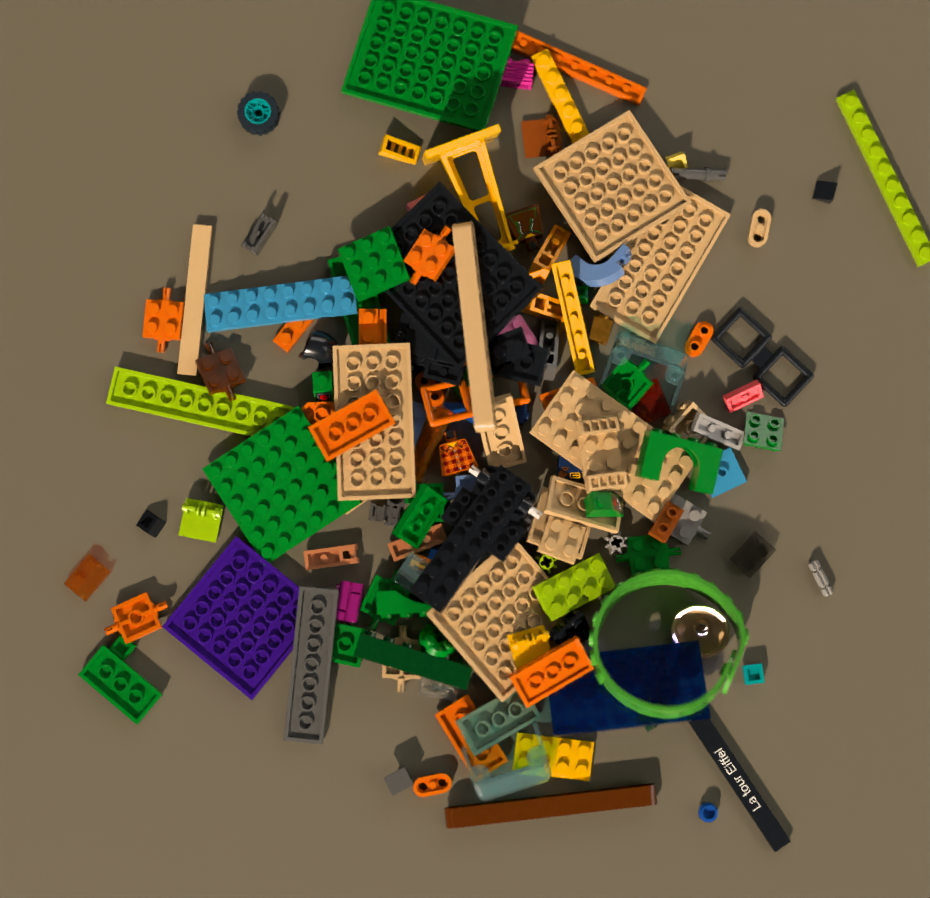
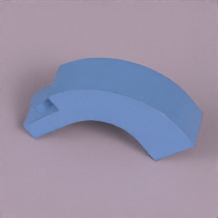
[571,243,632,287]

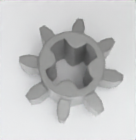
[604,531,627,554]

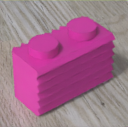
[500,57,534,90]

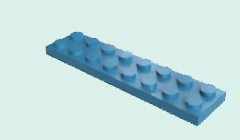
[204,276,358,333]

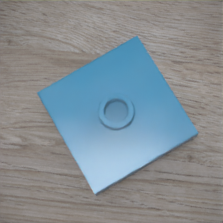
[710,447,747,498]

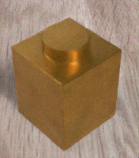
[588,315,613,346]

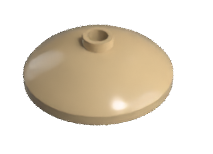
[671,605,730,658]

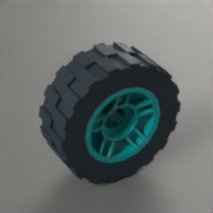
[237,91,280,136]

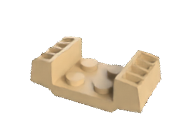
[576,416,628,494]

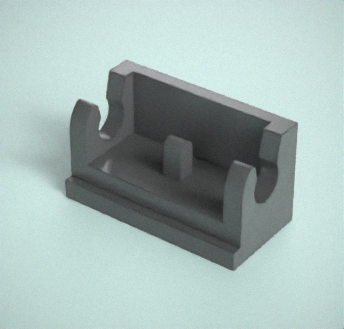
[241,213,278,256]

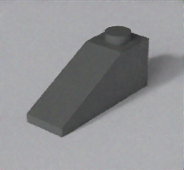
[539,320,560,381]

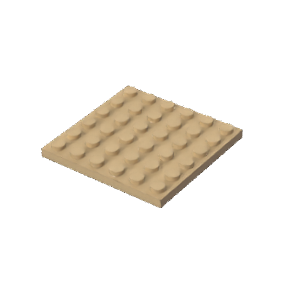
[533,110,692,263]
[425,543,576,702]

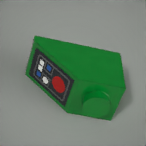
[312,371,334,402]
[584,491,624,517]

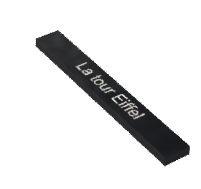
[687,709,791,852]

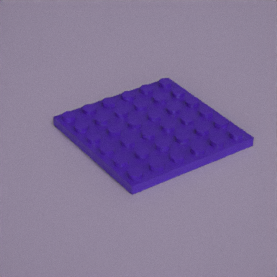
[162,536,299,700]

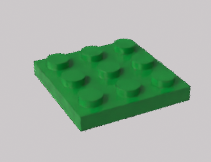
[338,226,411,302]

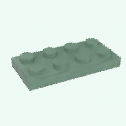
[455,690,541,756]

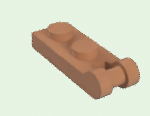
[303,544,360,570]

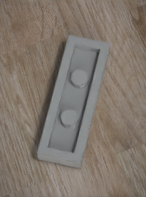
[690,412,744,451]

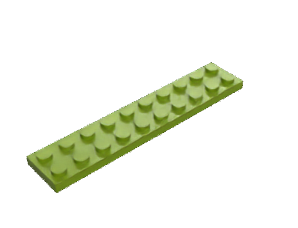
[106,367,295,437]

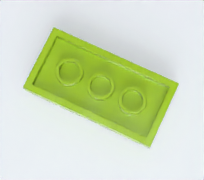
[532,553,615,622]

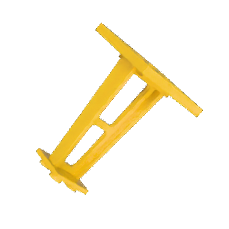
[422,124,518,251]

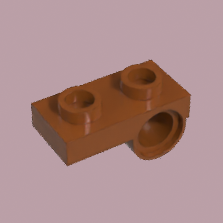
[647,501,684,544]

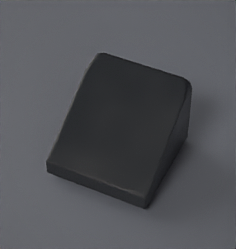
[812,180,838,204]
[136,509,166,538]

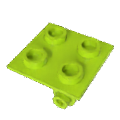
[178,498,224,543]

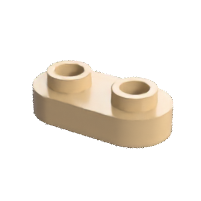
[747,209,771,247]

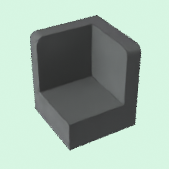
[384,765,414,796]

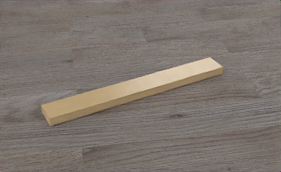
[177,224,213,376]

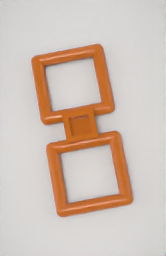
[420,375,531,427]

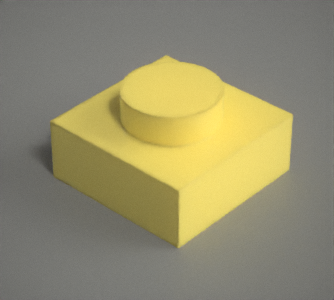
[665,151,688,174]

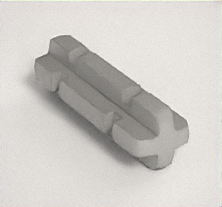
[808,560,834,596]

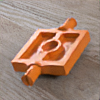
[404,226,455,285]
[142,288,185,353]
[104,592,169,644]

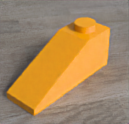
[528,224,571,284]
[521,293,582,323]

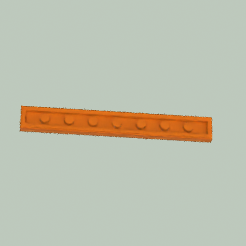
[512,31,647,106]

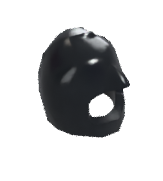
[298,330,339,369]

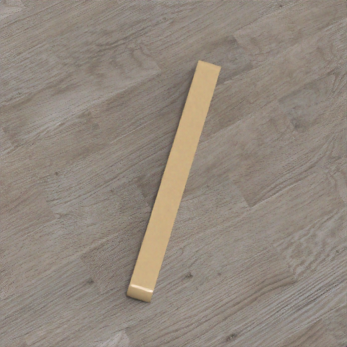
[452,221,497,433]

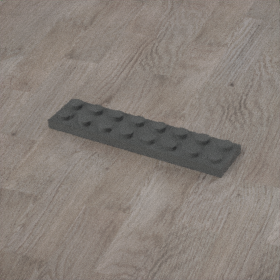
[284,585,339,744]

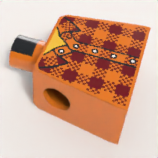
[439,430,478,477]

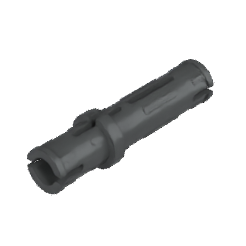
[669,167,727,182]

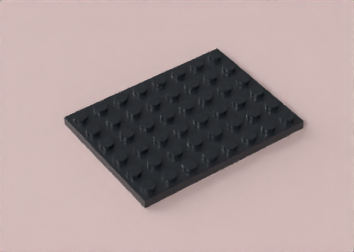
[385,181,544,371]

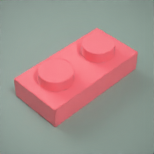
[723,379,764,413]

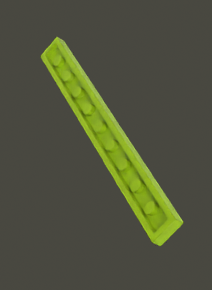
[836,90,930,267]

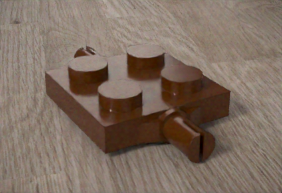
[195,342,246,402]

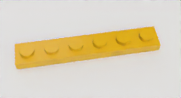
[530,49,589,144]
[551,259,595,375]

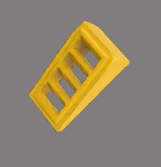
[378,134,421,165]

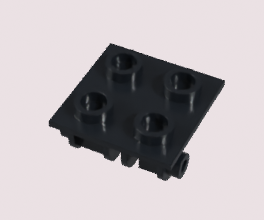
[549,609,591,646]

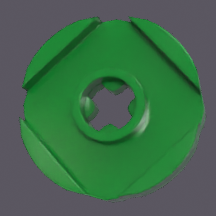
[418,624,456,658]

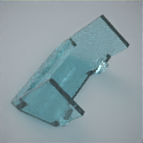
[599,331,688,409]
[461,722,551,801]

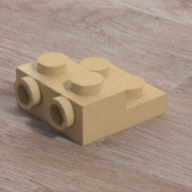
[662,400,708,444]

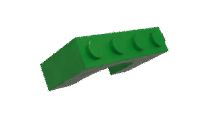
[635,428,723,494]

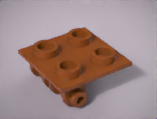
[521,115,562,159]

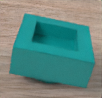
[742,663,765,685]

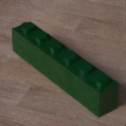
[353,630,473,690]

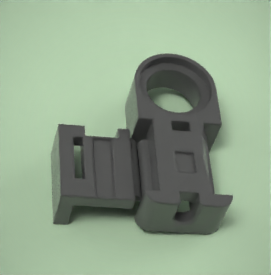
[368,498,405,526]

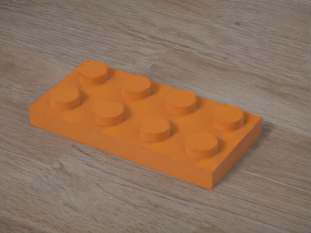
[308,389,396,462]
[508,635,594,708]
[435,694,508,782]

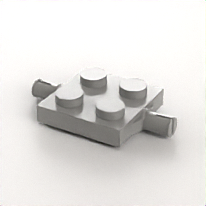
[670,494,711,546]

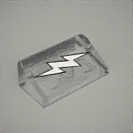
[418,677,458,701]

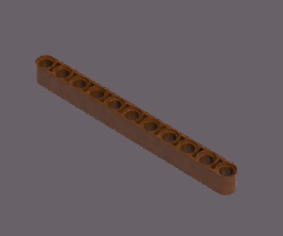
[444,783,658,829]

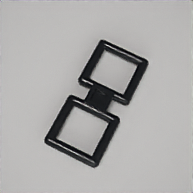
[711,307,814,407]

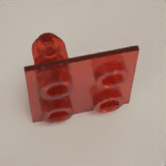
[630,378,672,423]

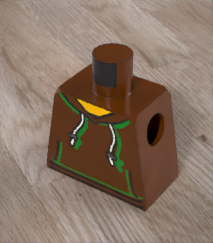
[505,204,543,252]

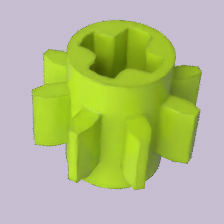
[535,553,557,574]

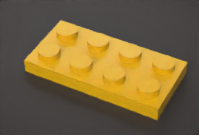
[512,732,594,781]

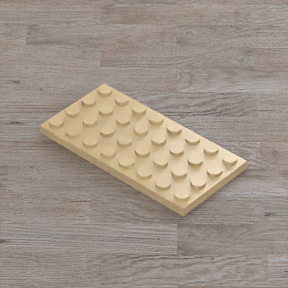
[589,185,731,345]
[333,343,416,501]
[529,370,693,522]

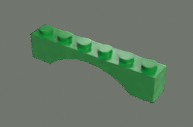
[375,590,432,618]

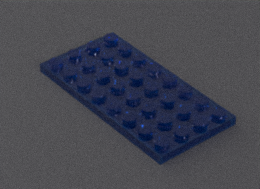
[549,640,711,737]

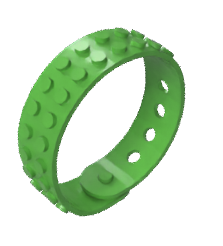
[589,568,749,719]

